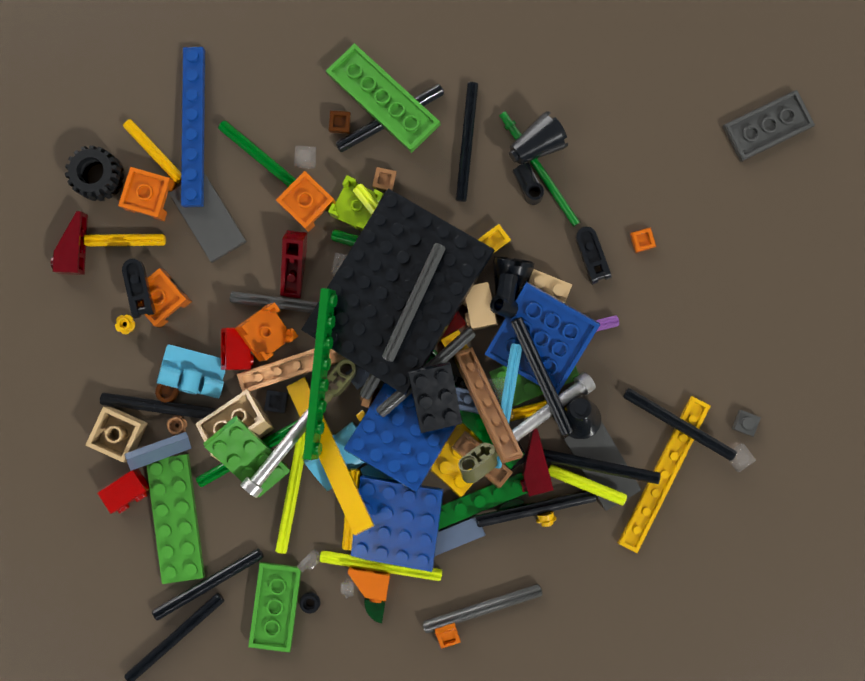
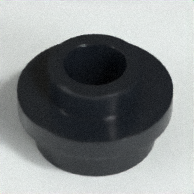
[299,592,321,614]

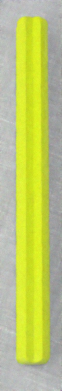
[275,432,306,554]
[320,550,442,581]

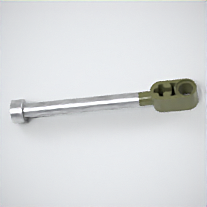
[240,359,357,498]
[458,372,596,483]

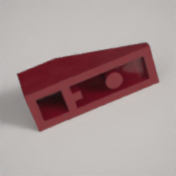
[50,211,88,275]
[280,230,308,298]
[520,428,554,497]

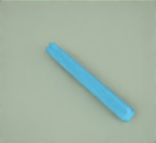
[495,343,522,468]

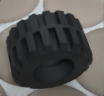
[65,145,124,201]

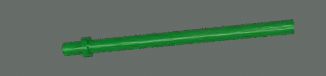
[499,111,580,227]

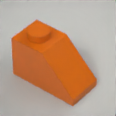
[348,567,391,603]

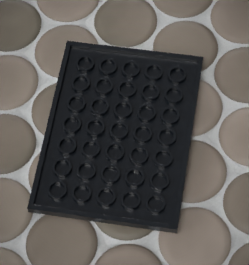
[301,188,495,395]

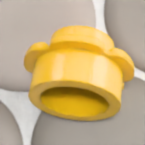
[115,314,135,334]
[536,511,556,527]

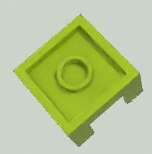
[328,175,384,232]

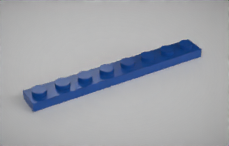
[181,47,205,207]

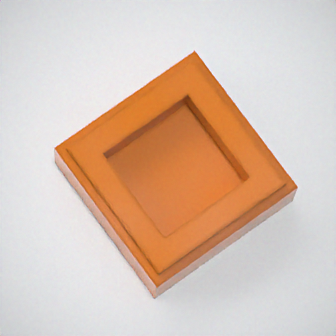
[630,227,656,253]
[435,623,461,649]

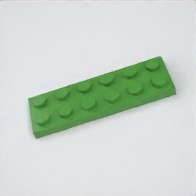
[326,43,441,153]
[147,454,205,584]

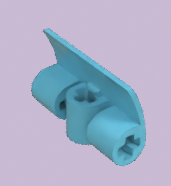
[157,344,225,399]
[303,422,365,491]

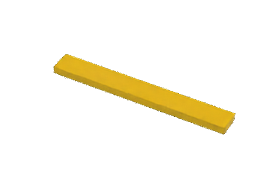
[286,377,375,536]
[618,396,711,553]

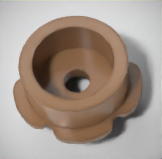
[167,415,187,435]

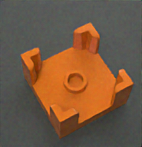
[118,167,176,221]
[276,171,336,232]
[137,268,192,328]
[235,302,298,362]

